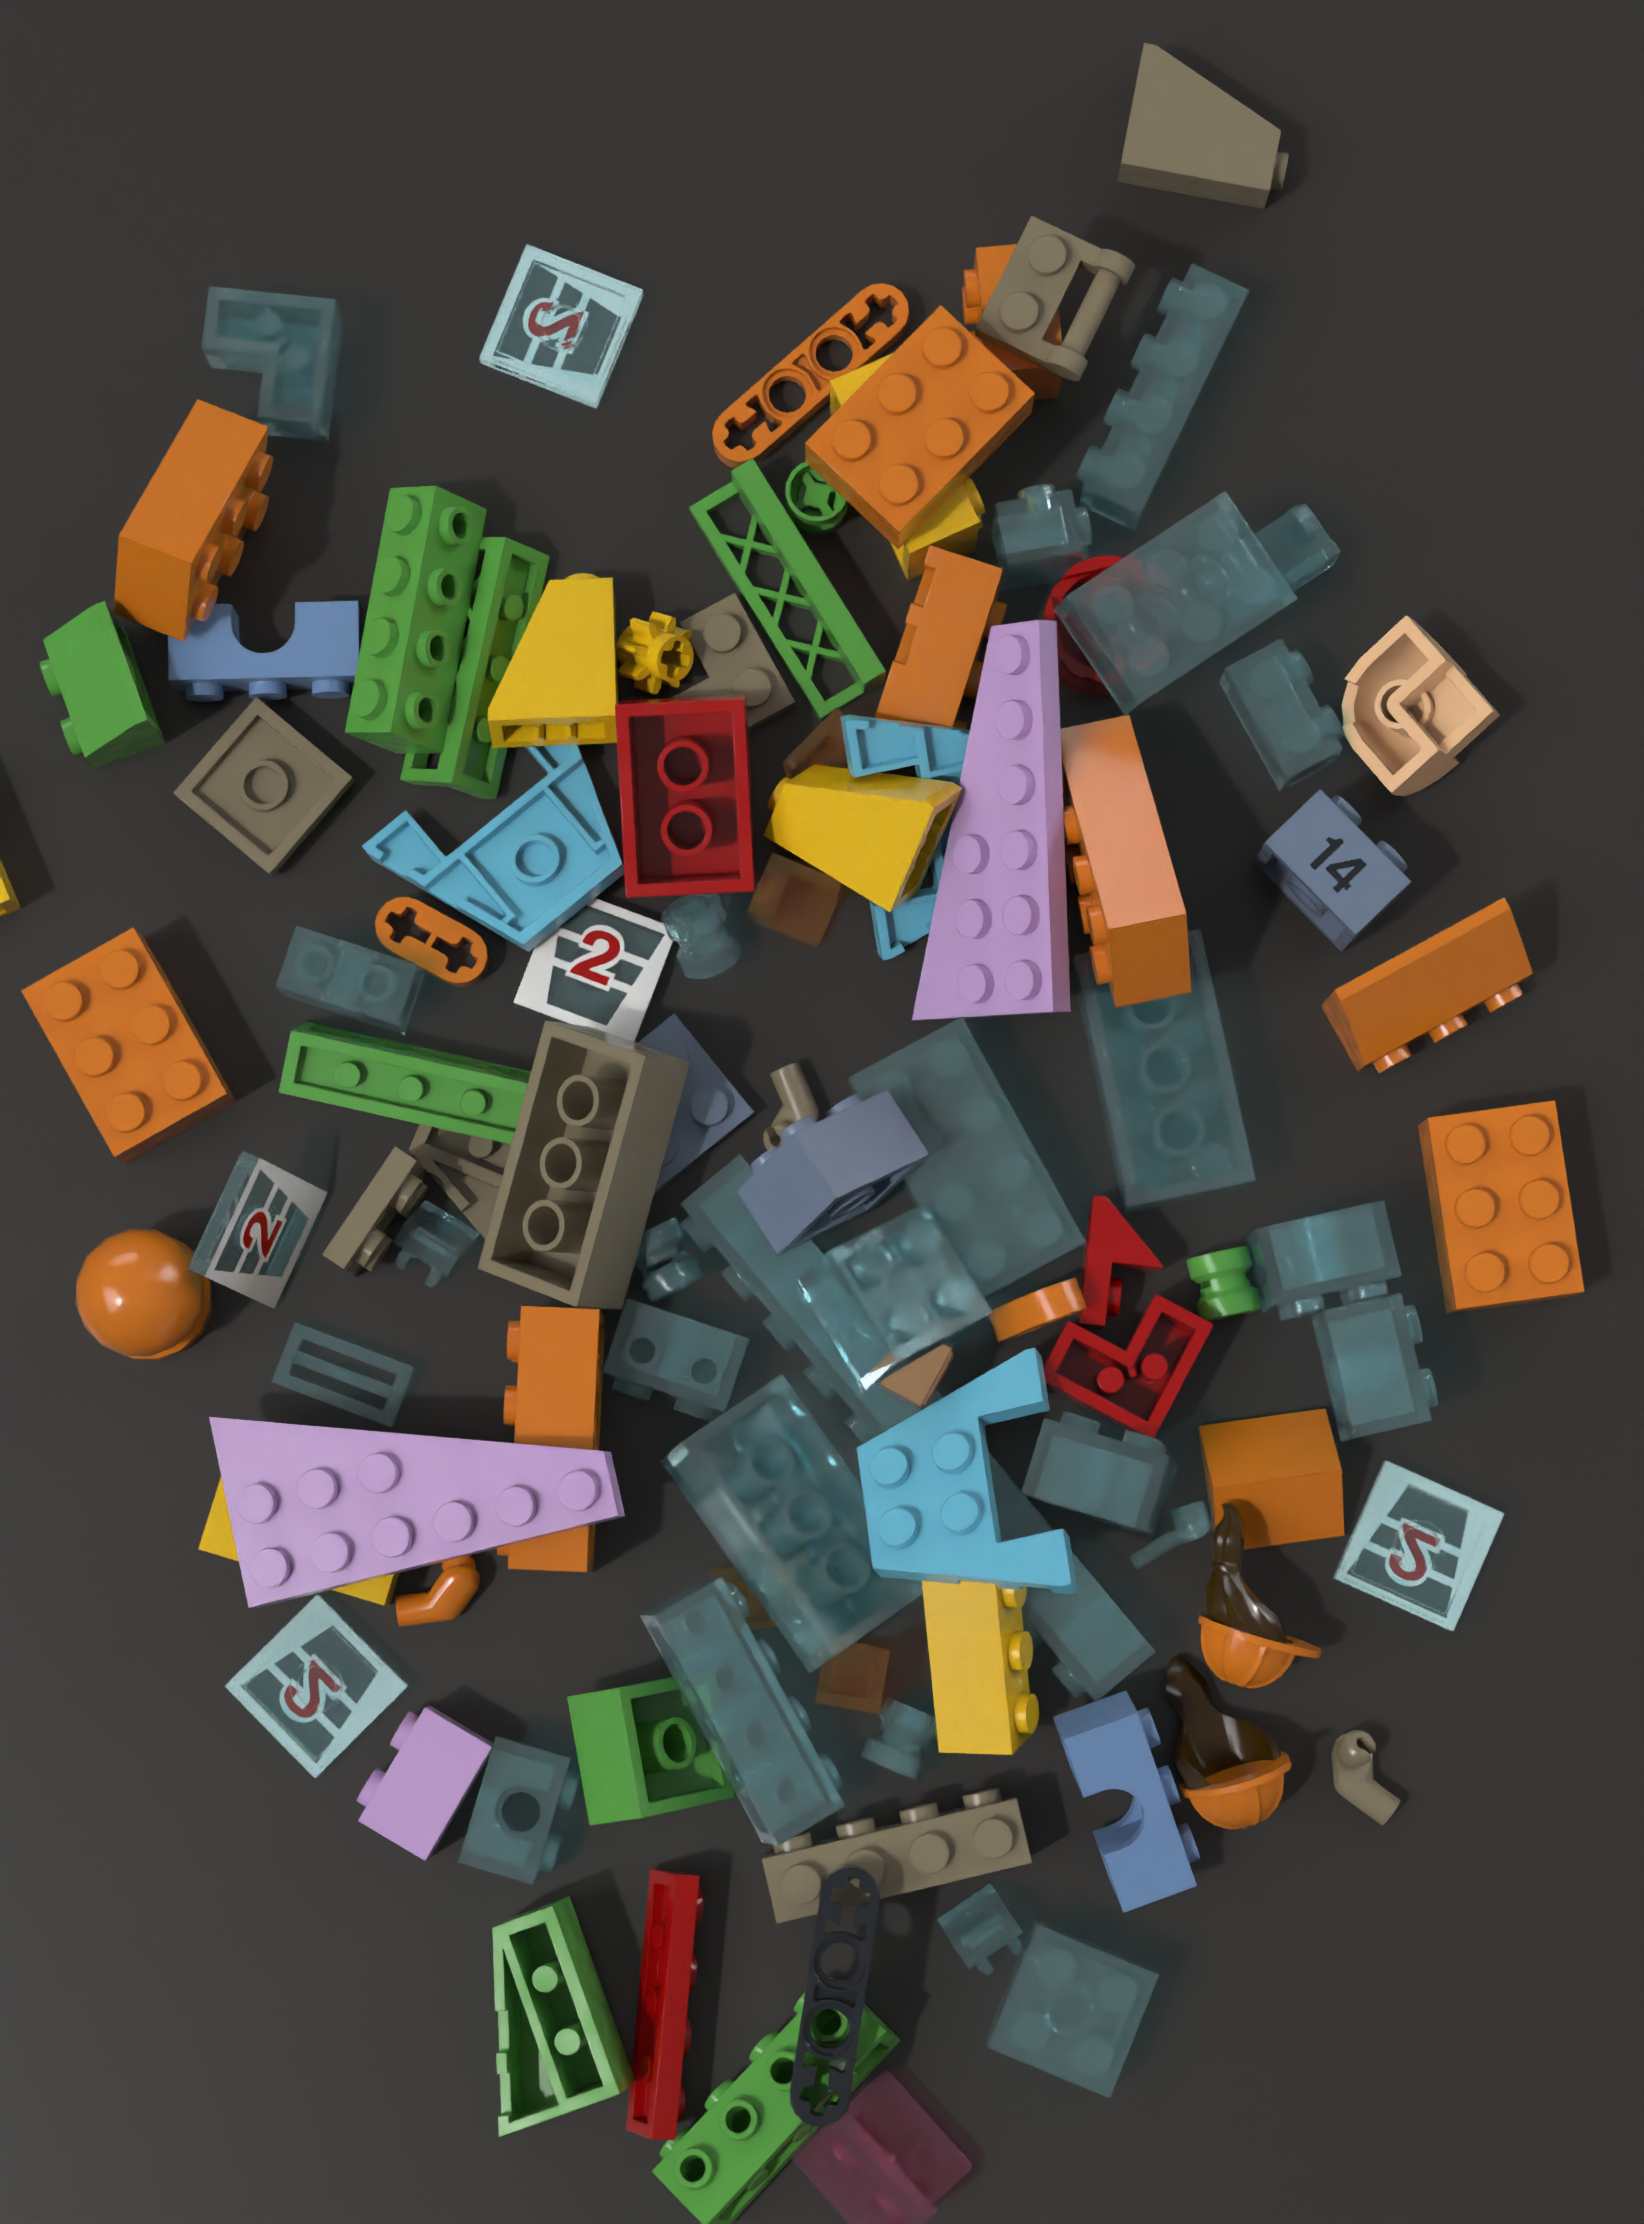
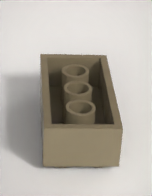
[478,1021,690,1310]

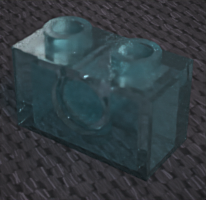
[276,925,424,1035]
[458,1734,581,1885]

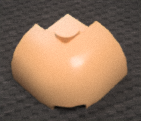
[1341,615,1500,796]

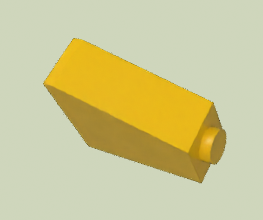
[488,573,618,748]
[763,764,963,912]

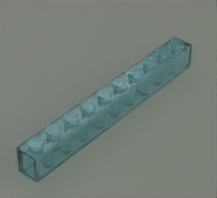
[680,1154,1156,1701]

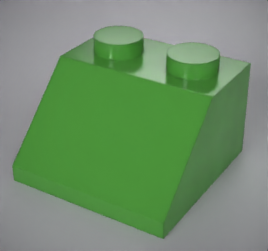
[39,601,166,769]
[567,1670,735,1826]

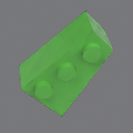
[492,1896,636,2137]

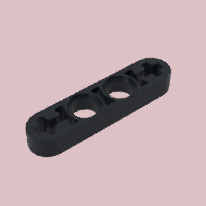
[790,1865,880,2126]

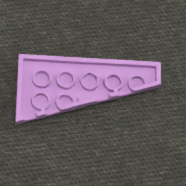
[912,620,1071,1020]
[209,1417,625,1608]

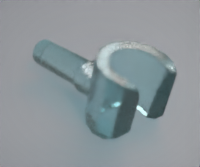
[1129,1501,1211,1570]

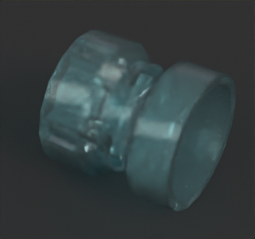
[661,893,742,979]
[634,1218,706,1304]
[860,1696,938,1782]

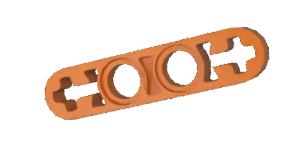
[712,283,909,468]

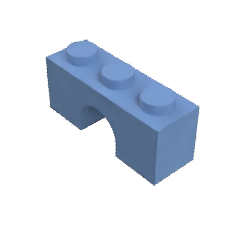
[168,601,365,702]
[1053,1691,1200,1913]

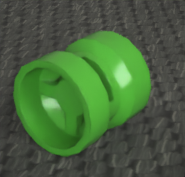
[785,462,848,535]
[1186,1246,1263,1322]

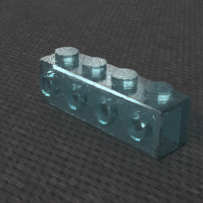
[1075,263,1249,531]
[640,1577,845,1846]

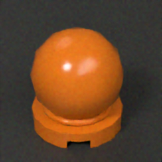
[75,1229,213,1360]

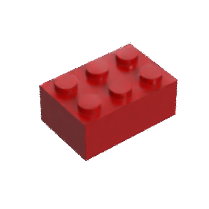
[615,694,757,898]

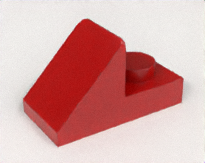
[1076,1195,1163,1330]

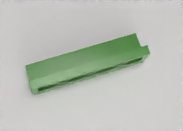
[689,458,886,722]
[400,537,550,799]
[279,1021,531,1144]

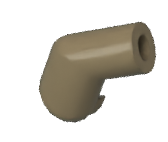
[763,1062,820,1151]
[1331,1730,1401,1826]

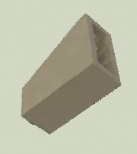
[1117,43,1289,209]

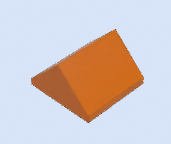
[1198,1408,1344,1550]

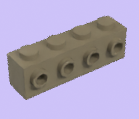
[762,1787,1032,1924]

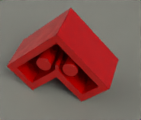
[1043,1294,1214,1442]

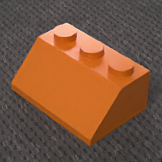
[1321,898,1533,1074]

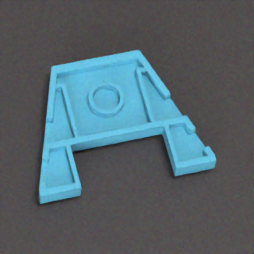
[840,715,970,960]
[362,745,624,952]
[857,1348,1078,1594]

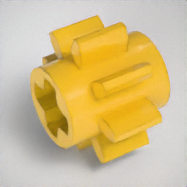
[616,611,694,694]

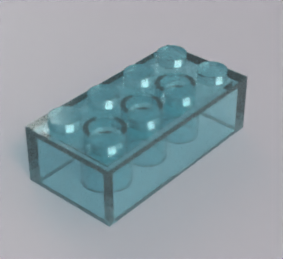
[1071,929,1256,1213]
[849,1017,1086,1308]
[661,1374,923,1673]

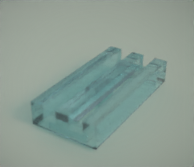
[272,1322,416,1428]

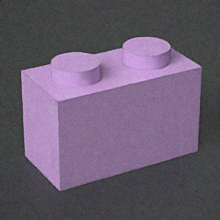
[357,1706,496,1861]

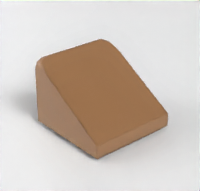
[879,1344,954,1411]

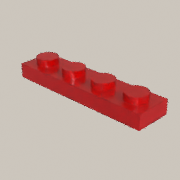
[626,1868,704,2140]

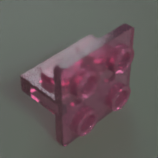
[793,2070,972,2224]

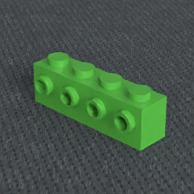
[345,486,487,754]
[652,1977,900,2224]

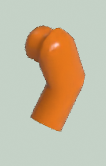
[395,1555,480,1627]

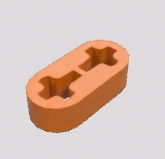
[375,897,490,987]
[987,1278,1087,1343]

